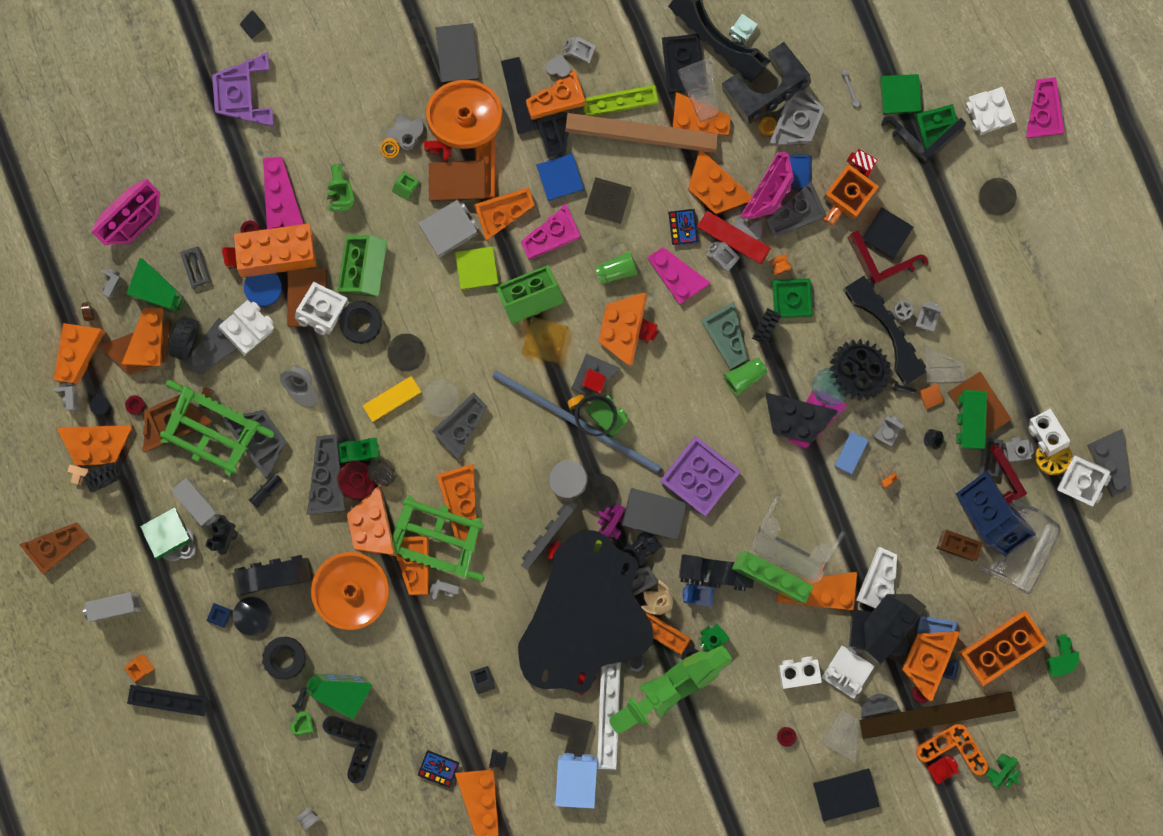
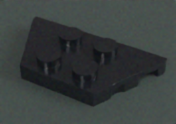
[766,393,838,444]

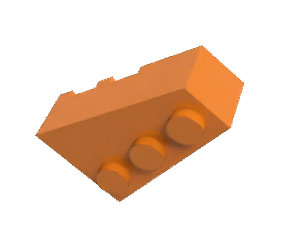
[54,323,106,385]

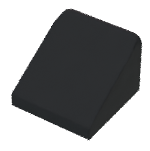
[240,10,266,39]
[470,666,495,694]

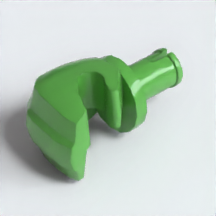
[326,164,354,212]

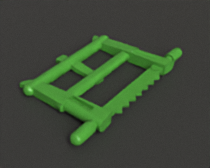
[160,380,274,476]
[392,495,485,582]

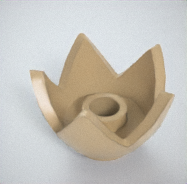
[641,580,673,615]

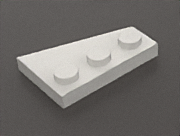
[856,547,897,608]

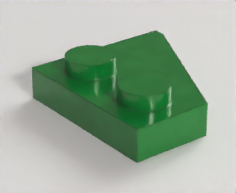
[915,104,957,150]

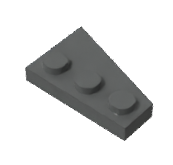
[766,181,826,238]
[185,318,237,375]
[432,392,487,459]
[1087,429,1131,497]

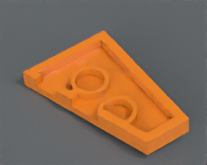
[526,70,586,120]
[673,92,731,136]
[474,187,534,241]
[122,308,164,367]
[396,536,430,595]

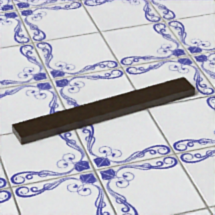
[859,691,1015,739]

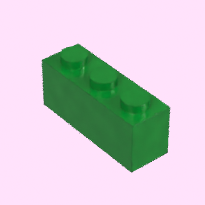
[956,390,987,450]

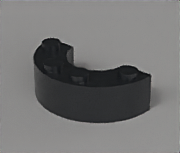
[678,554,754,591]
[232,555,312,596]

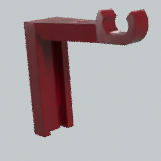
[847,230,929,285]
[970,444,1027,526]

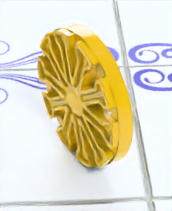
[1035,439,1072,475]

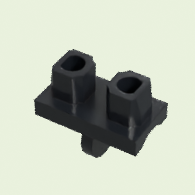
[206,515,238,555]

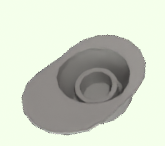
[280,365,318,407]

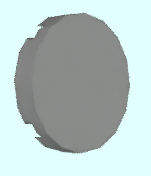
[549,460,588,499]

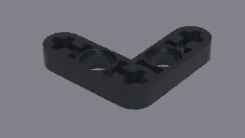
[322,716,378,783]

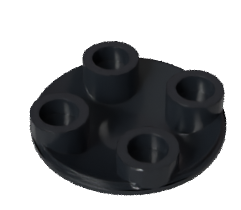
[232,597,272,636]

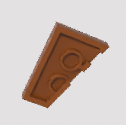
[19,522,90,574]

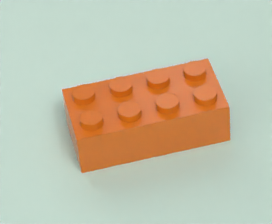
[234,223,317,278]
[958,610,1048,686]

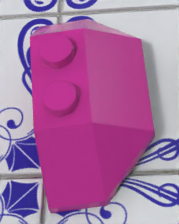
[740,152,794,219]
[91,178,160,245]

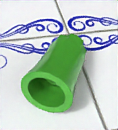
[595,250,638,284]
[723,358,767,397]

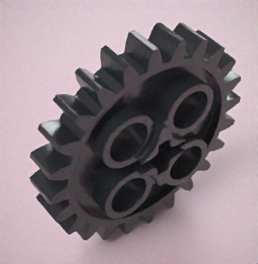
[829,339,891,401]

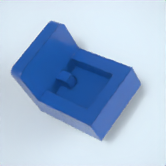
[682,583,715,607]

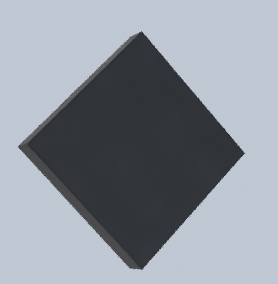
[862,207,914,260]

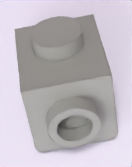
[915,301,942,333]

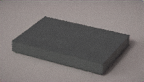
[435,23,479,84]
[621,488,686,540]

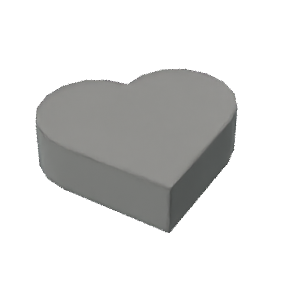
[546,54,570,78]

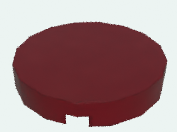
[337,461,376,500]

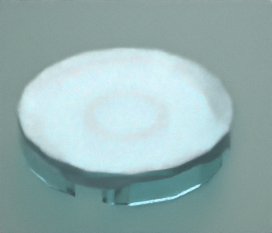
[811,368,849,406]

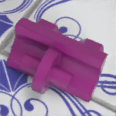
[596,503,626,540]

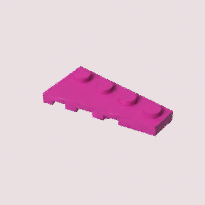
[263,157,303,229]

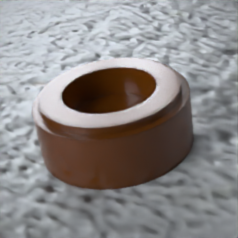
[81,302,94,321]

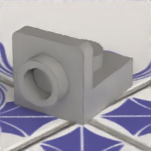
[563,36,596,64]
[706,241,740,272]
[101,268,123,300]
[54,384,78,412]
[874,415,904,447]
[430,581,460,600]

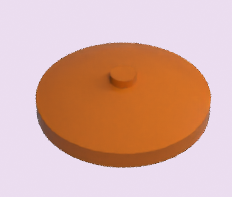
[426,80,502,149]
[311,552,389,630]

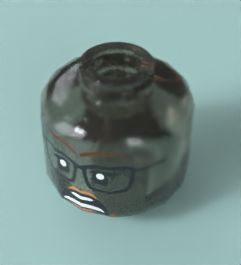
[367,459,396,487]

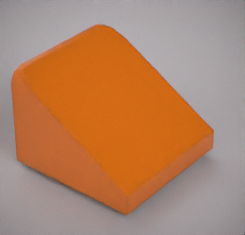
[918,383,944,409]
[124,654,154,683]

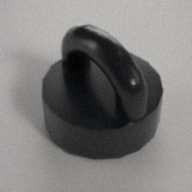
[923,429,944,449]

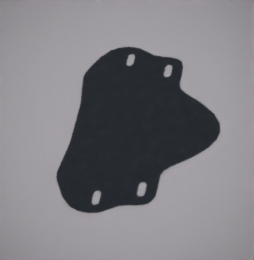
[518,530,654,693]

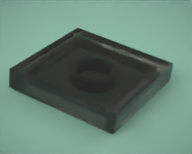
[585,177,632,224]

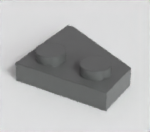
[571,353,620,396]

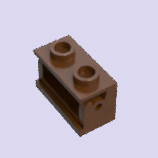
[936,530,983,562]

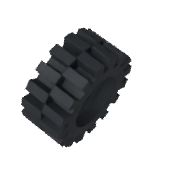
[752,308,781,346]
[83,462,122,492]

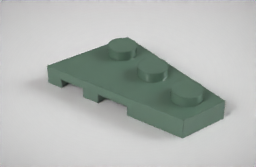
[701,302,747,370]

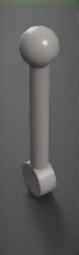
[841,70,860,107]

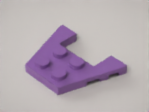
[212,52,274,126]

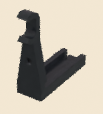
[881,116,966,164]

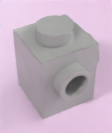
[1003,437,1034,463]

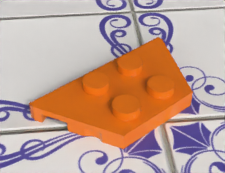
[688,151,752,215]
[598,293,648,366]
[57,425,133,466]
[347,487,396,556]
[902,631,960,702]

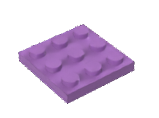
[660,436,741,517]

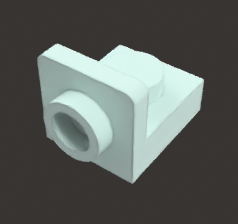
[729,14,758,44]

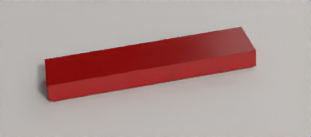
[697,211,771,265]

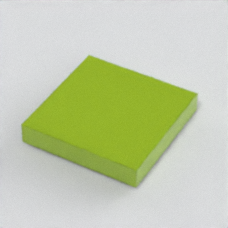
[455,246,499,290]

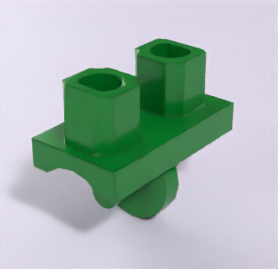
[985,753,1021,790]

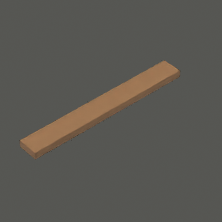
[565,113,718,153]

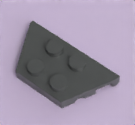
[222,410,287,478]

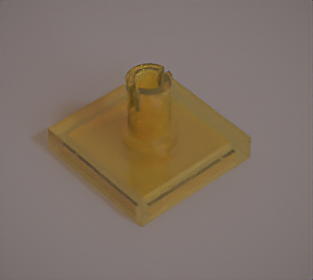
[522,317,569,364]

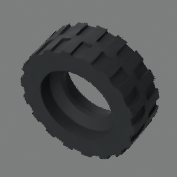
[339,300,382,344]
[168,316,199,361]
[262,637,306,680]

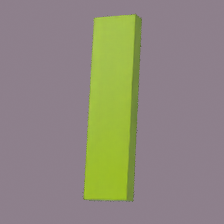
[582,85,659,116]

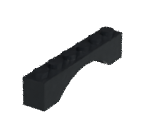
[668,0,771,83]
[843,275,926,386]

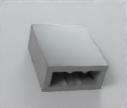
[418,200,479,258]
[171,478,222,528]
[83,592,142,622]

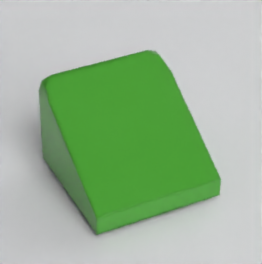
[392,171,420,200]

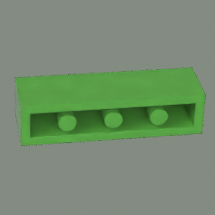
[732,551,814,603]

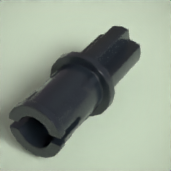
[248,474,283,508]

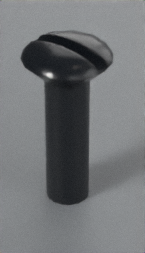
[893,381,917,395]
[291,687,307,710]

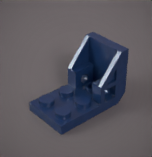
[956,471,1036,557]

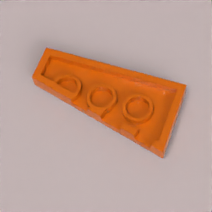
[437,464,477,549]
[776,572,857,610]
[454,769,499,836]

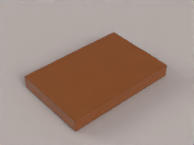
[429,160,486,202]
[287,269,327,327]
[947,371,1012,436]

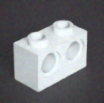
[1028,409,1070,457]
[778,656,822,689]

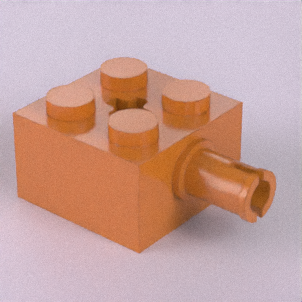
[823,164,879,227]

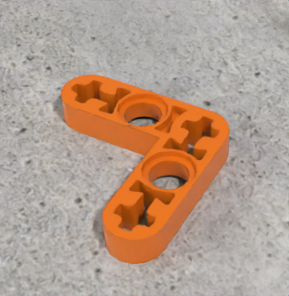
[916,724,988,775]

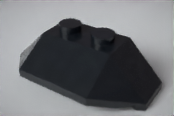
[863,594,926,665]

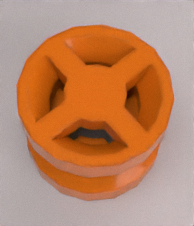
[769,254,792,276]

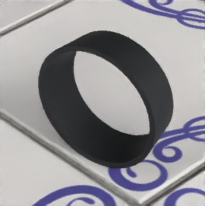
[575,394,617,437]

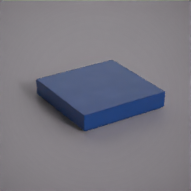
[536,153,584,201]

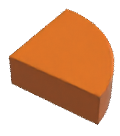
[879,472,899,489]

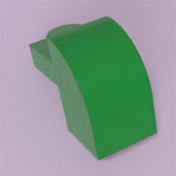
[338,438,379,463]
[1045,634,1079,678]

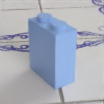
[555,753,597,809]

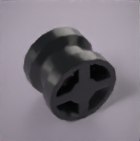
[489,749,508,771]

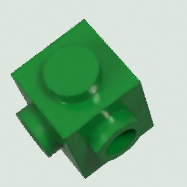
[699,623,730,652]

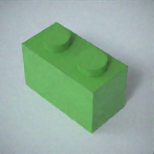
[585,394,628,438]

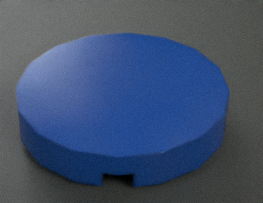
[244,273,282,307]

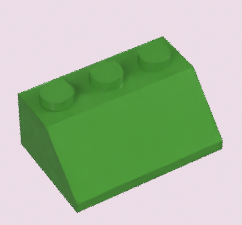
[337,235,387,296]
[495,265,564,324]

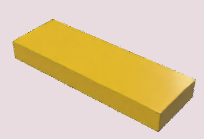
[363,376,422,422]

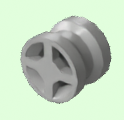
[892,301,914,322]
[295,807,320,831]

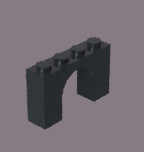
[722,42,811,124]

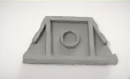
[769,90,824,146]

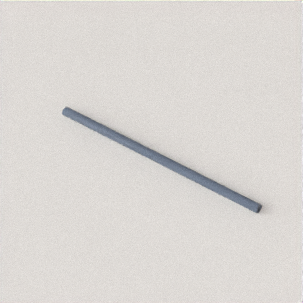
[492,371,661,473]

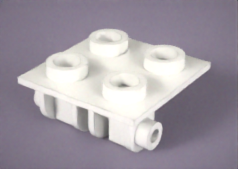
[821,645,874,699]

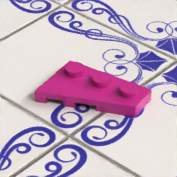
[1025,77,1064,139]
[647,247,711,305]

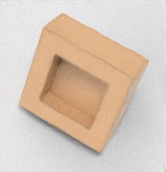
[67,464,91,486]

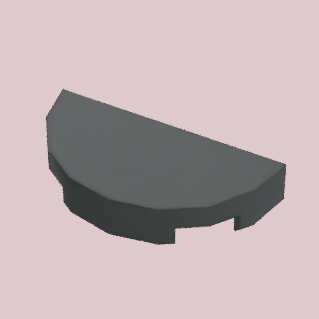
[861,694,900,717]

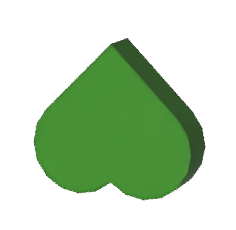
[290,711,315,735]

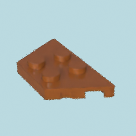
[100,320,171,375]
[142,395,212,453]

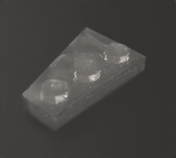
[677,56,718,123]

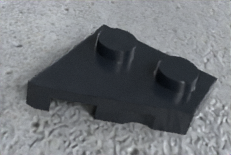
[536,111,571,158]

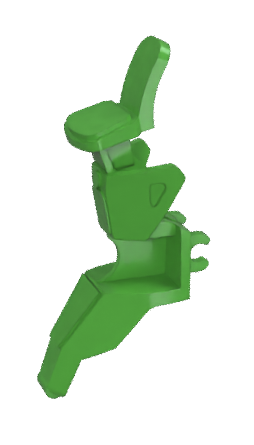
[609,646,732,733]

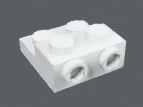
[965,87,1016,135]
[295,282,348,335]
[218,300,274,356]
[1057,455,1111,506]

